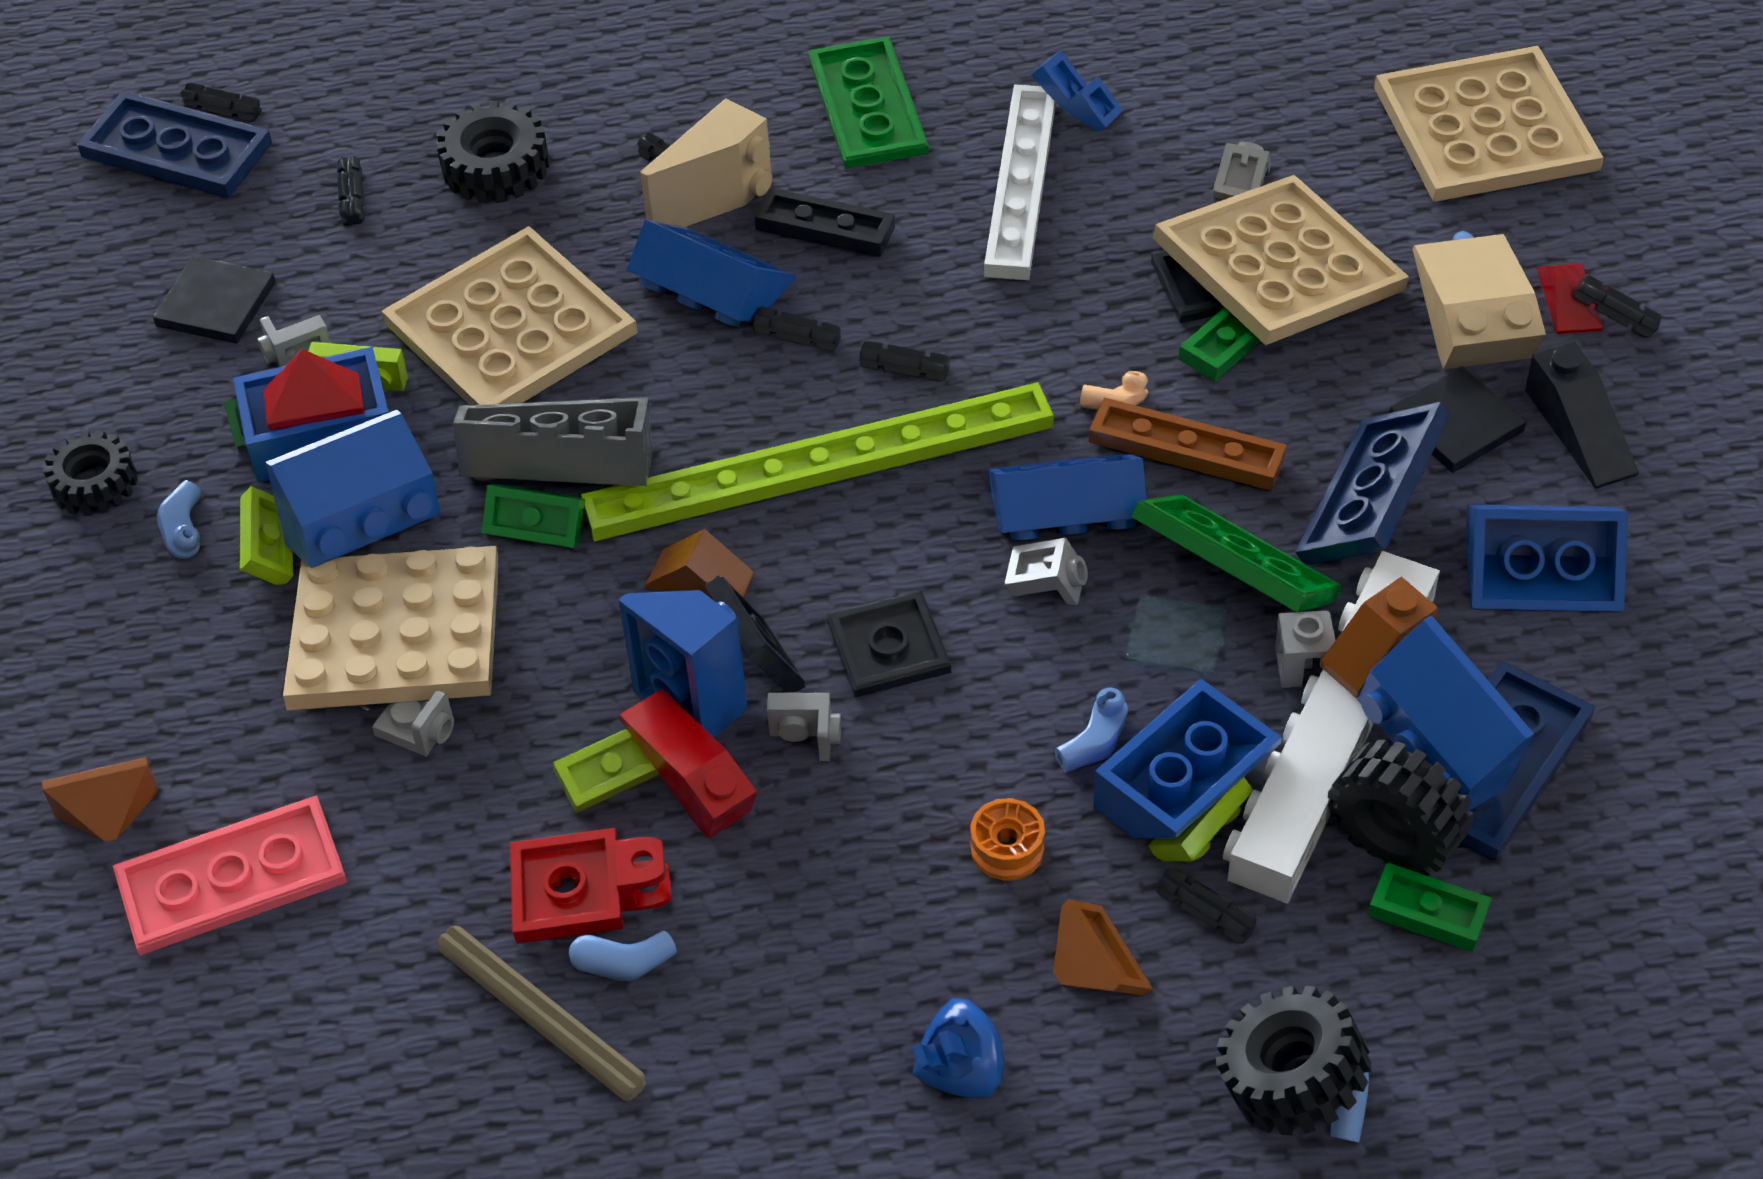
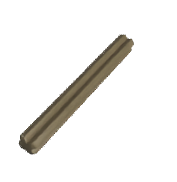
[438,926,646,1101]

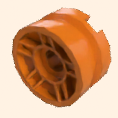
[970,798,1045,881]

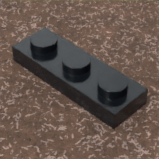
[754,187,895,257]

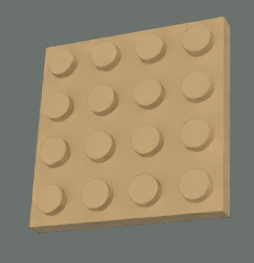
[1374,46,1604,202]
[1153,175,1409,345]
[381,226,637,405]
[283,546,498,710]

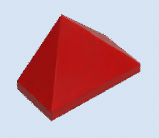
[1537,263,1603,334]
[264,349,365,430]

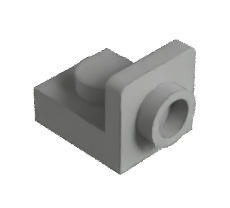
[1213,142,1270,200]
[257,315,331,367]
[1004,538,1088,605]
[1275,611,1335,688]
[372,690,454,757]
[767,693,841,761]

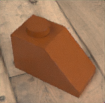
[1320,576,1438,699]

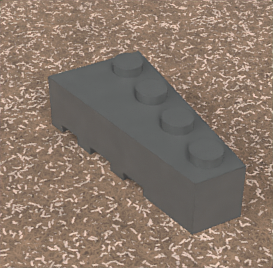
[453,397,653,486]

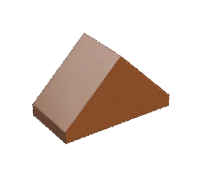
[645,529,754,600]

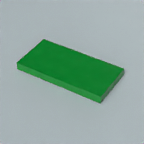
[808,36,929,169]
[1131,495,1343,612]

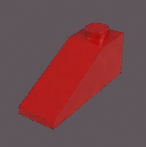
[619,689,757,839]

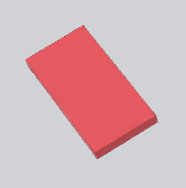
[113,795,348,955]

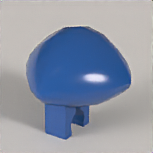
[912,998,1005,1099]

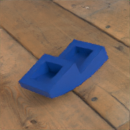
[1031,50,1123,132]

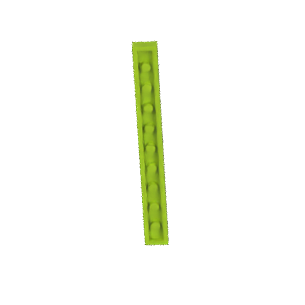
[581,382,1054,542]

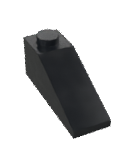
[1525,342,1639,489]

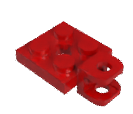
[510,828,672,944]

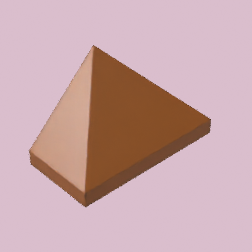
[42,757,158,842]
[1053,899,1153,996]

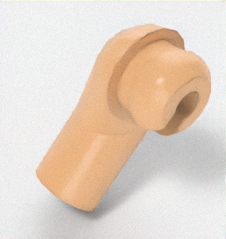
[1080,371,1148,411]

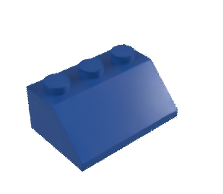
[626,219,797,327]
[233,346,389,483]
[266,410,441,568]
[987,453,1147,540]
[1465,504,1628,612]
[618,590,748,737]
[1358,616,1534,811]
[1093,679,1282,839]

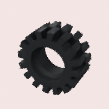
[43,430,137,516]

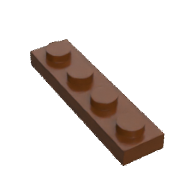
[1088,397,1287,491]

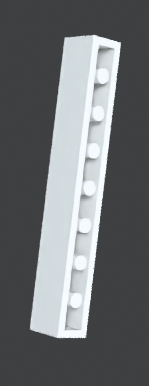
[1223,551,1440,904]

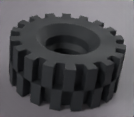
[436,101,549,204]
[1327,740,1474,876]
[1216,985,1372,1136]

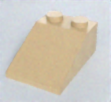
[640,98,772,227]
[1413,234,1546,369]

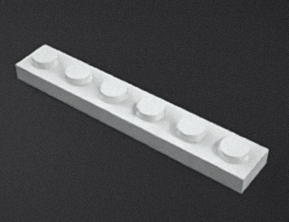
[984,84,1056,280]

